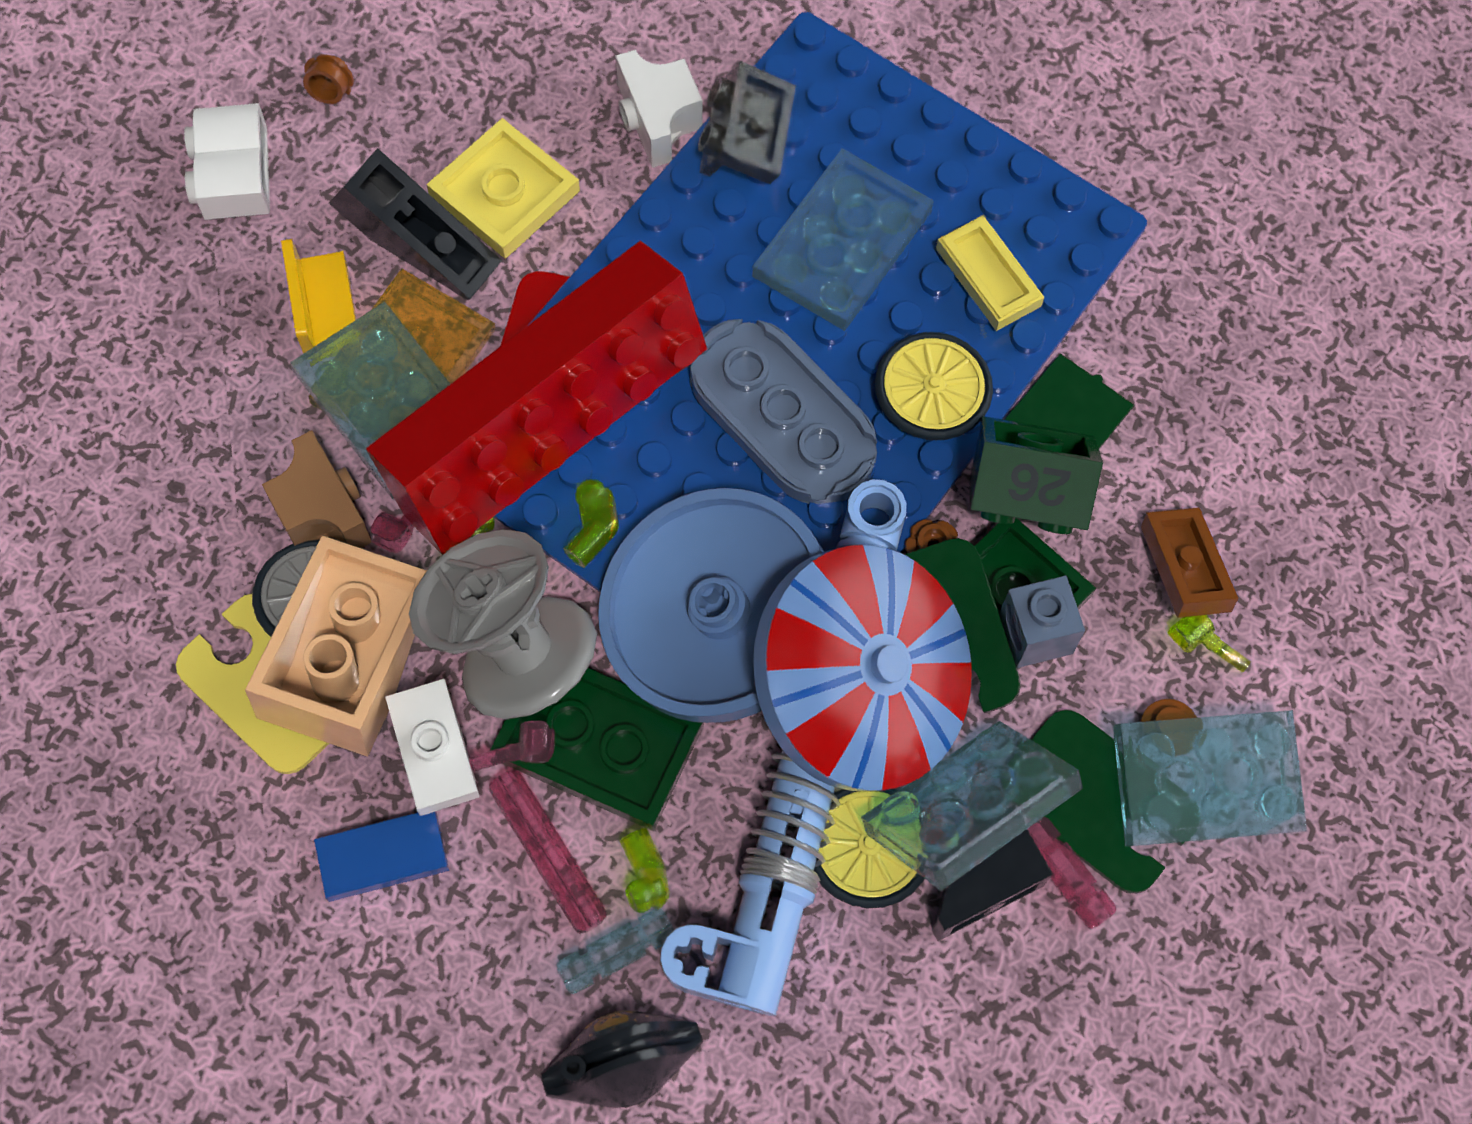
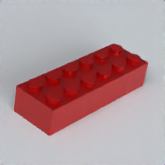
[365,240,707,555]

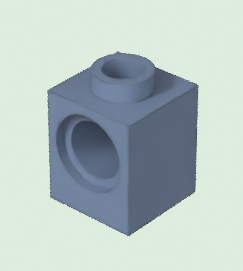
[999,576,1086,668]

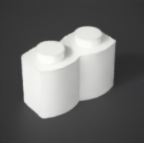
[184,103,270,220]

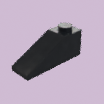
[329,148,502,301]

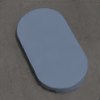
[690,319,877,504]

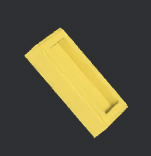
[936,215,1044,331]

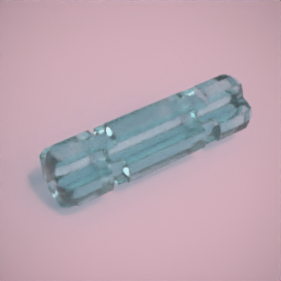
[556,908,674,994]

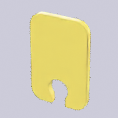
[176,594,329,774]

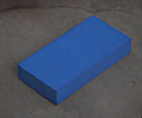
[314,811,449,902]

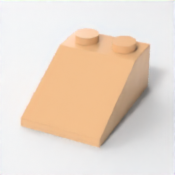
[245,536,427,757]

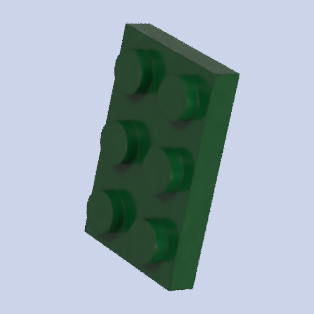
[489,668,704,832]

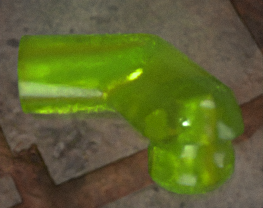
[563,479,619,568]
[619,828,669,913]

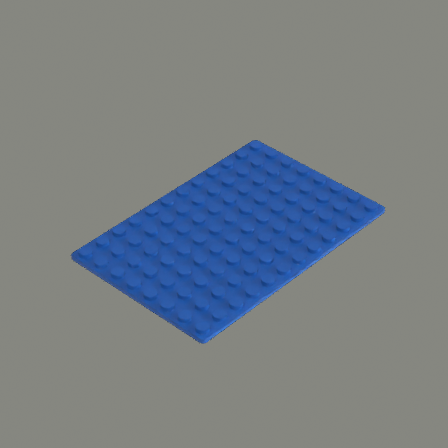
[494,12,1147,592]

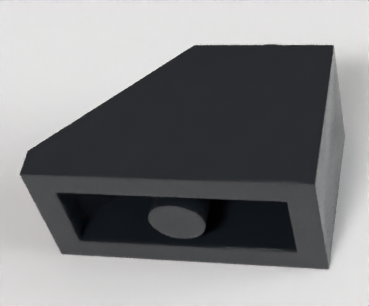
[932,809,1053,941]

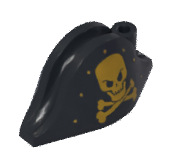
[541,1011,703,1108]

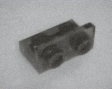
[698,61,796,185]

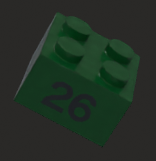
[969,416,1103,534]

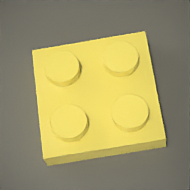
[426,118,580,259]

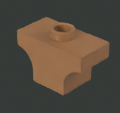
[262,430,372,548]

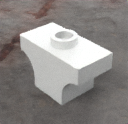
[616,50,702,168]
[385,679,480,816]

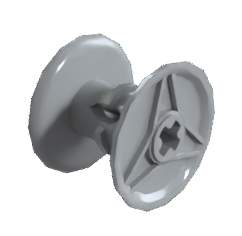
[409,529,597,719]

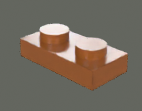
[1141,507,1239,618]

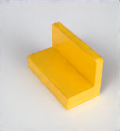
[281,238,362,363]

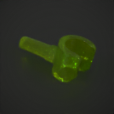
[1168,615,1251,673]

